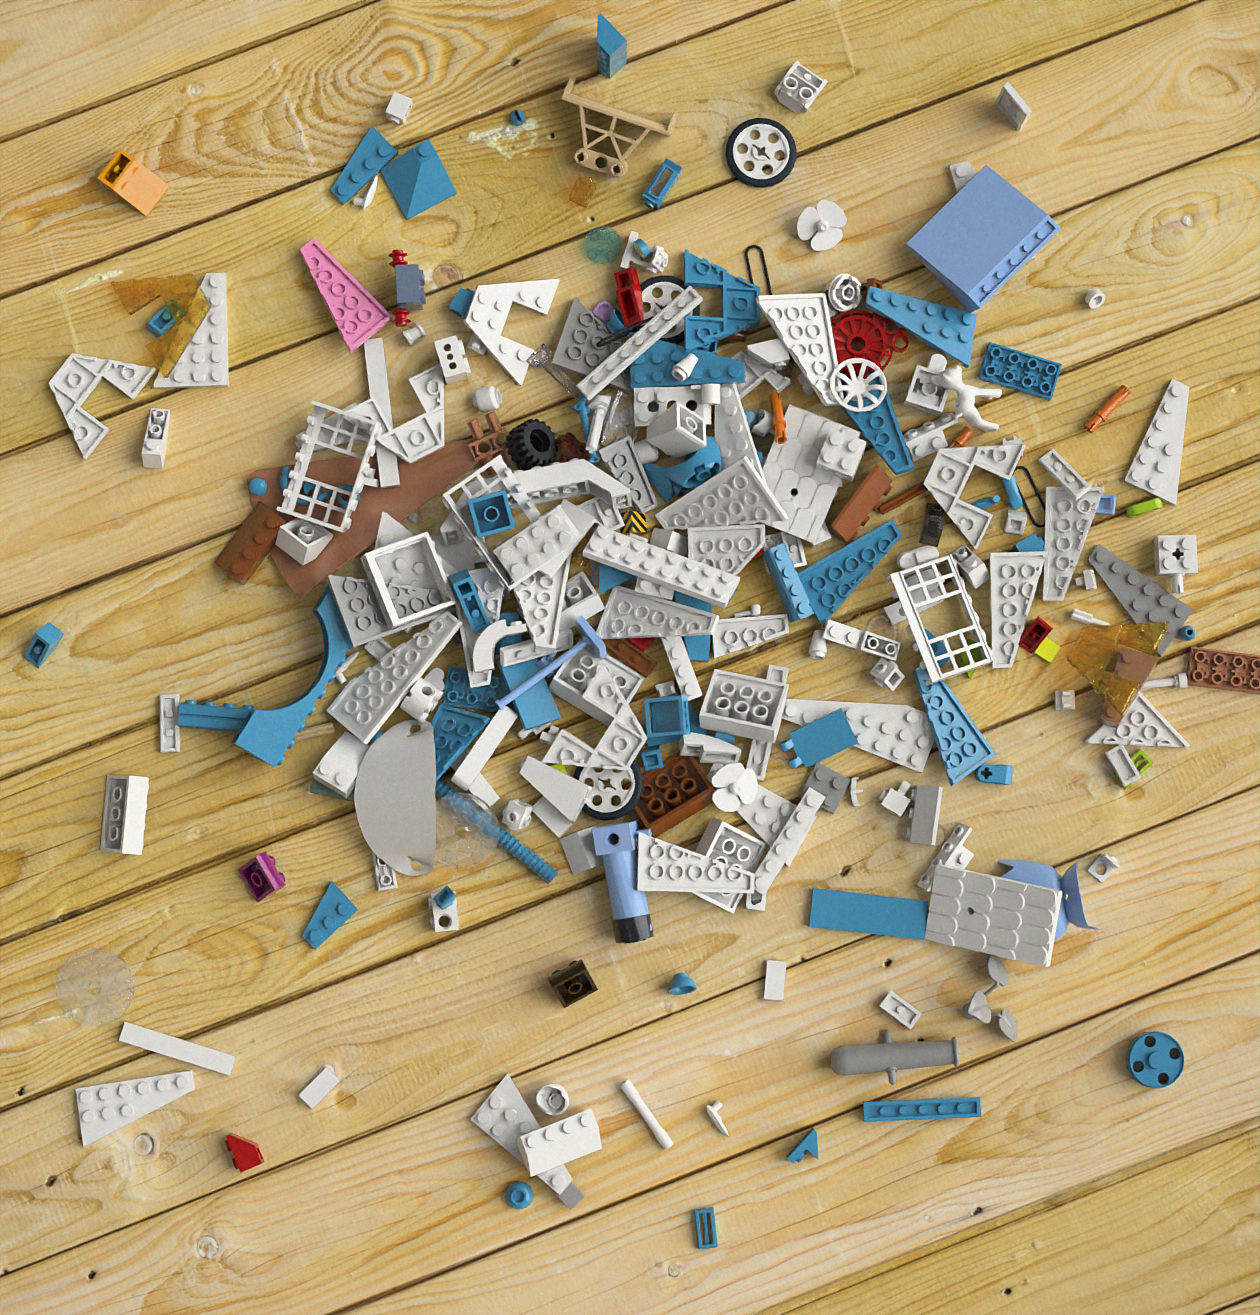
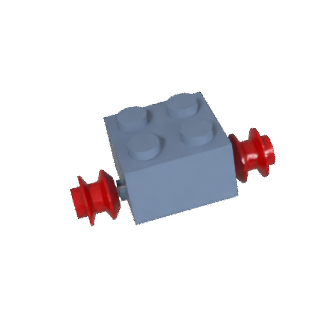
[389,250,426,327]

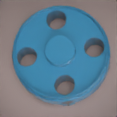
[1126,1031,1184,1088]

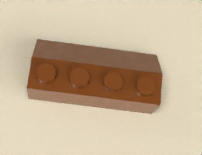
[828,464,893,544]
[214,501,288,585]

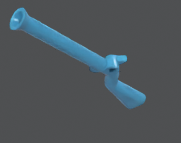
[570,376,600,463]

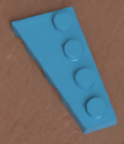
[330,126,398,205]

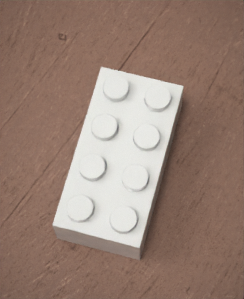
[493,504,581,582]

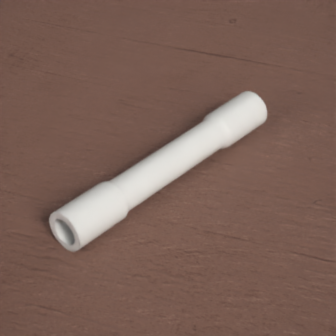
[620,1080,674,1150]

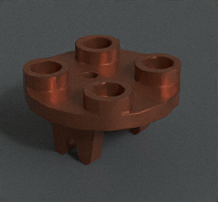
[556,432,590,462]

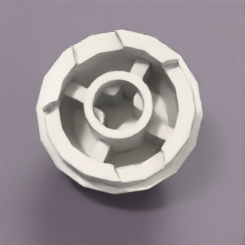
[824,274,862,312]

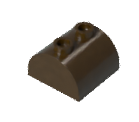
[547,959,598,1008]

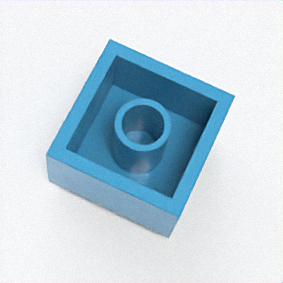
[467,490,516,538]

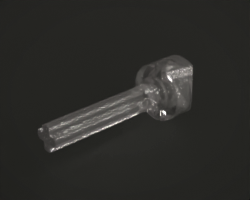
[526,344,582,401]

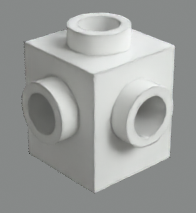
[870,658,905,691]
[502,799,533,831]

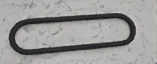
[745,245,772,295]
[596,317,653,347]
[1012,466,1046,527]

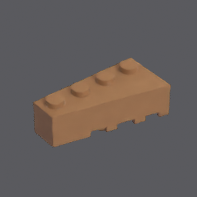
[1099,647,1159,729]

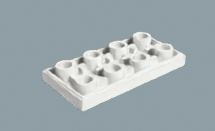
[538,499,596,579]

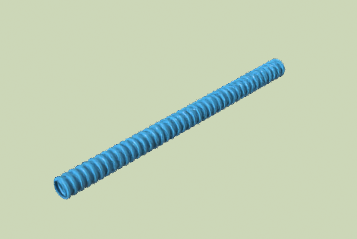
[369,731,558,884]

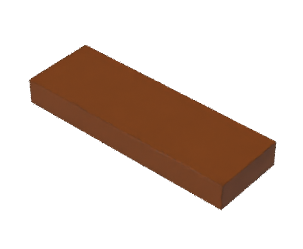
[603,638,658,678]

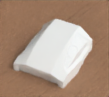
[774,61,828,113]

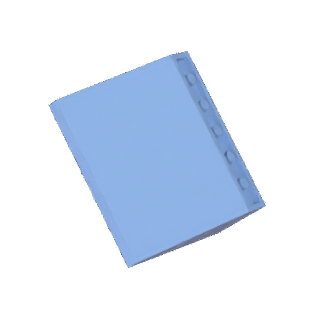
[905,165,1061,312]

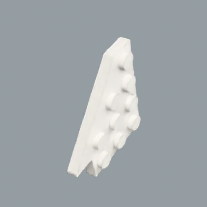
[688,524,765,575]

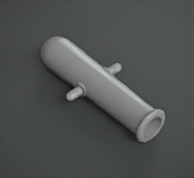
[830,1030,959,1085]

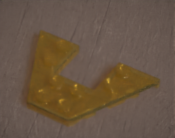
[110,274,212,378]
[1067,622,1170,718]

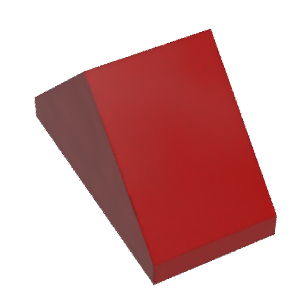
[1019,617,1053,653]

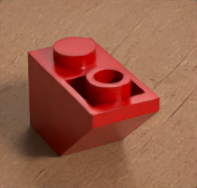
[225,1133,265,1173]

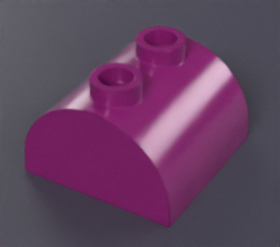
[238,851,286,903]

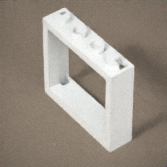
[360,531,456,630]

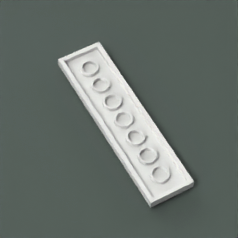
[583,525,740,609]

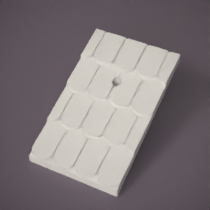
[762,404,861,544]
[925,864,1062,967]

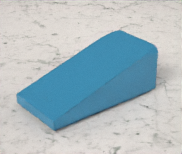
[146,298,187,340]

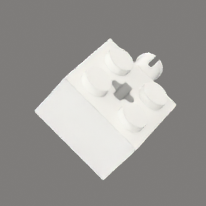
[1153,534,1198,594]

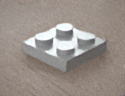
[799,762,851,814]

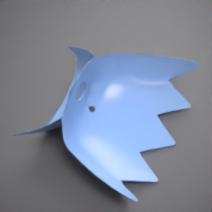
[998,856,1100,941]

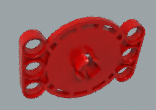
[831,310,909,383]

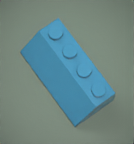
[597,13,627,78]

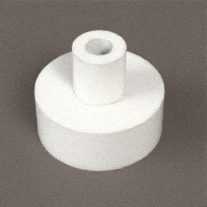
[1085,289,1106,309]

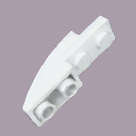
[821,619,901,661]

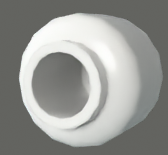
[472,386,502,413]
[634,438,661,464]

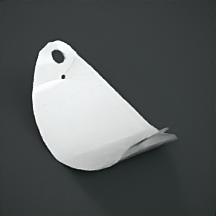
[354,720,436,876]

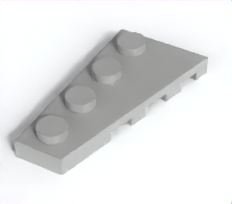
[596,435,659,514]

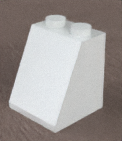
[646,401,706,459]

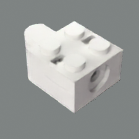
[903,354,950,416]

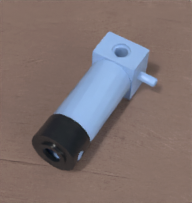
[592,820,654,944]

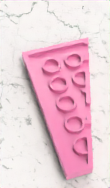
[300,238,393,354]

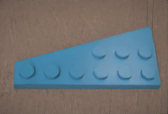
[913,667,996,786]
[431,704,491,782]

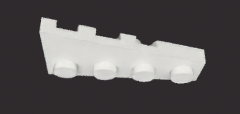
[712,614,789,658]

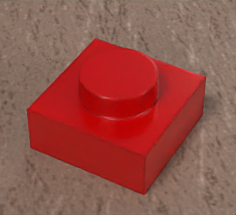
[629,637,655,652]

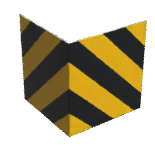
[620,511,647,534]

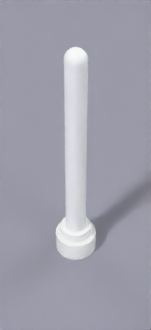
[1094,673,1188,694]

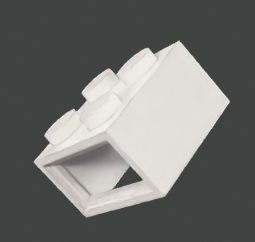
[434,335,471,385]
[816,428,866,482]

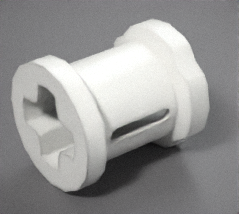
[402,321,426,345]

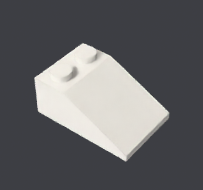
[313,731,370,799]

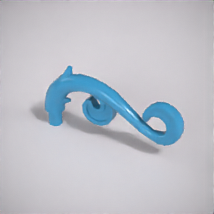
[280,466,360,508]

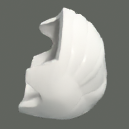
[536,1083,569,1116]

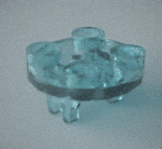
[584,226,622,264]

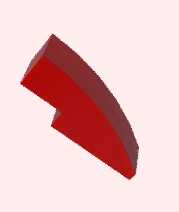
[614,267,644,327]

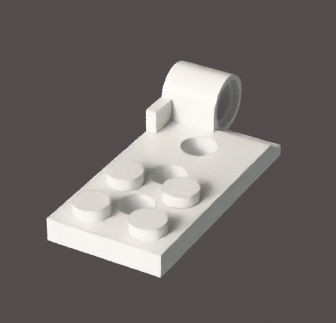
[634,384,720,427]

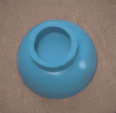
[606,308,632,334]
[669,973,697,995]
[505,1181,533,1210]

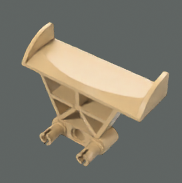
[561,77,679,177]

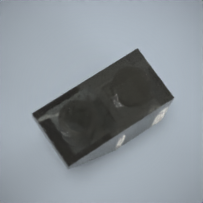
[919,503,945,547]

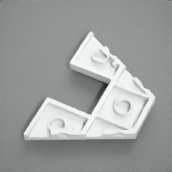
[464,279,560,386]
[49,353,156,460]
[343,363,444,465]
[923,444,1026,550]
[542,664,647,771]

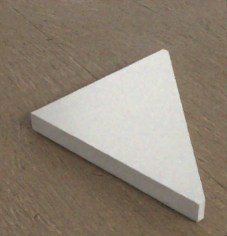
[1085,692,1190,748]

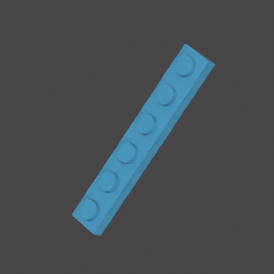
[863,1097,981,1122]

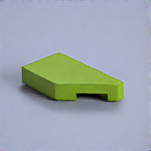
[960,638,982,679]

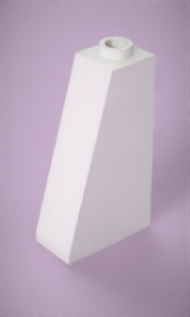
[295,402,370,454]
[520,756,592,822]

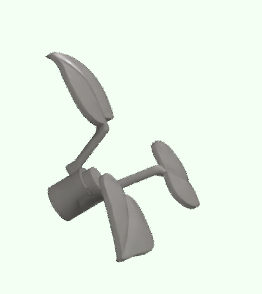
[963,954,1017,1042]

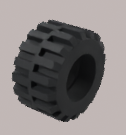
[506,419,558,471]

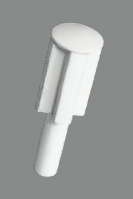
[1070,608,1110,628]

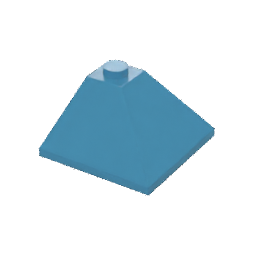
[380,139,457,220]

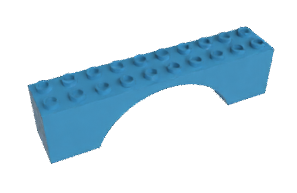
[232,584,352,767]

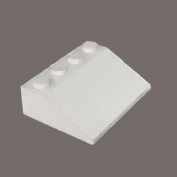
[549,638,645,727]
[699,669,789,744]
[690,817,767,914]

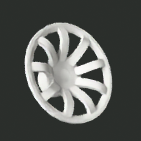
[830,358,887,412]

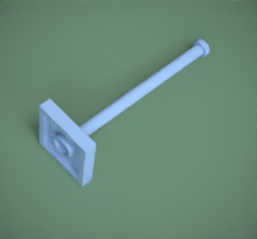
[495,616,607,711]

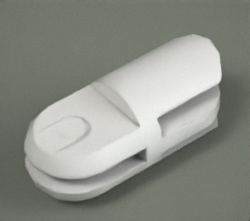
[897,545,939,570]

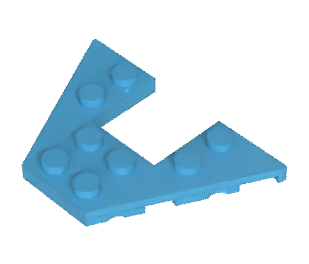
[684,249,761,352]

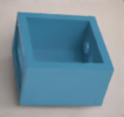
[644,695,690,738]

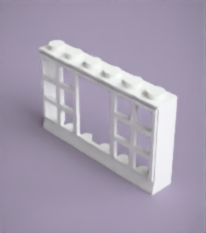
[277,400,382,533]
[442,455,567,590]
[884,554,994,686]

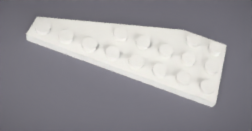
[326,611,463,745]
[782,699,935,773]

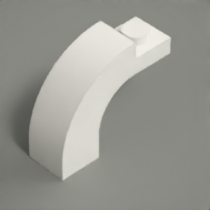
[473,619,528,673]

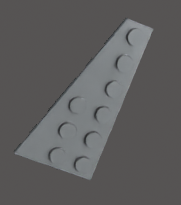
[1087,544,1193,657]

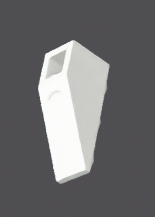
[141,408,170,469]

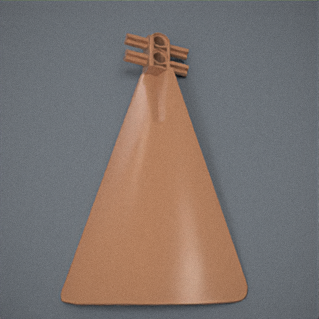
[247,411,516,596]

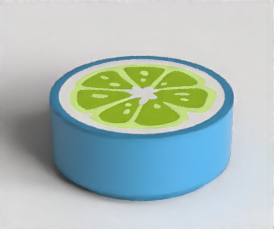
[633,239,650,258]

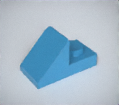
[786,1128,818,1163]

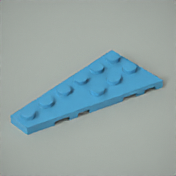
[865,286,977,368]
[630,332,746,390]
[840,370,914,475]
[798,519,902,626]

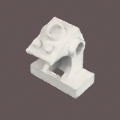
[620,231,668,274]

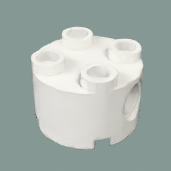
[400,677,444,724]

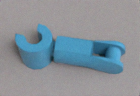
[996,472,1023,510]

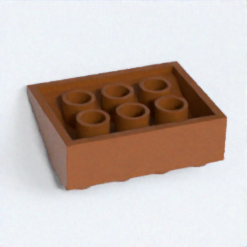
[622,751,715,838]

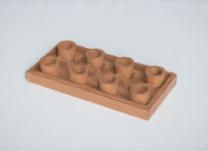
[1186,647,1260,694]

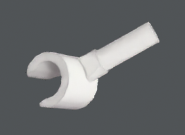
[734,605,761,618]

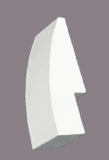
[679,732,741,764]

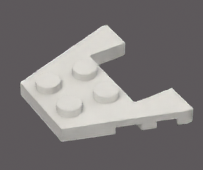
[720,351,791,419]

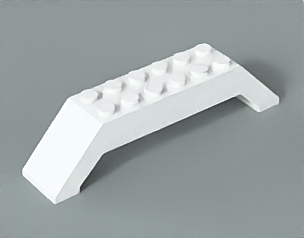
[440,458,632,546]

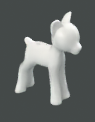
[930,365,1002,433]

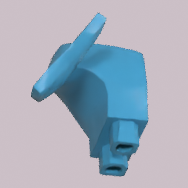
[642,436,722,503]

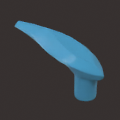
[971,495,1000,510]

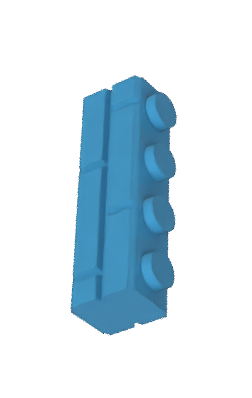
[762,543,814,623]
[178,700,256,732]

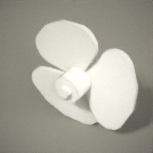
[797,199,847,251]
[711,762,757,812]

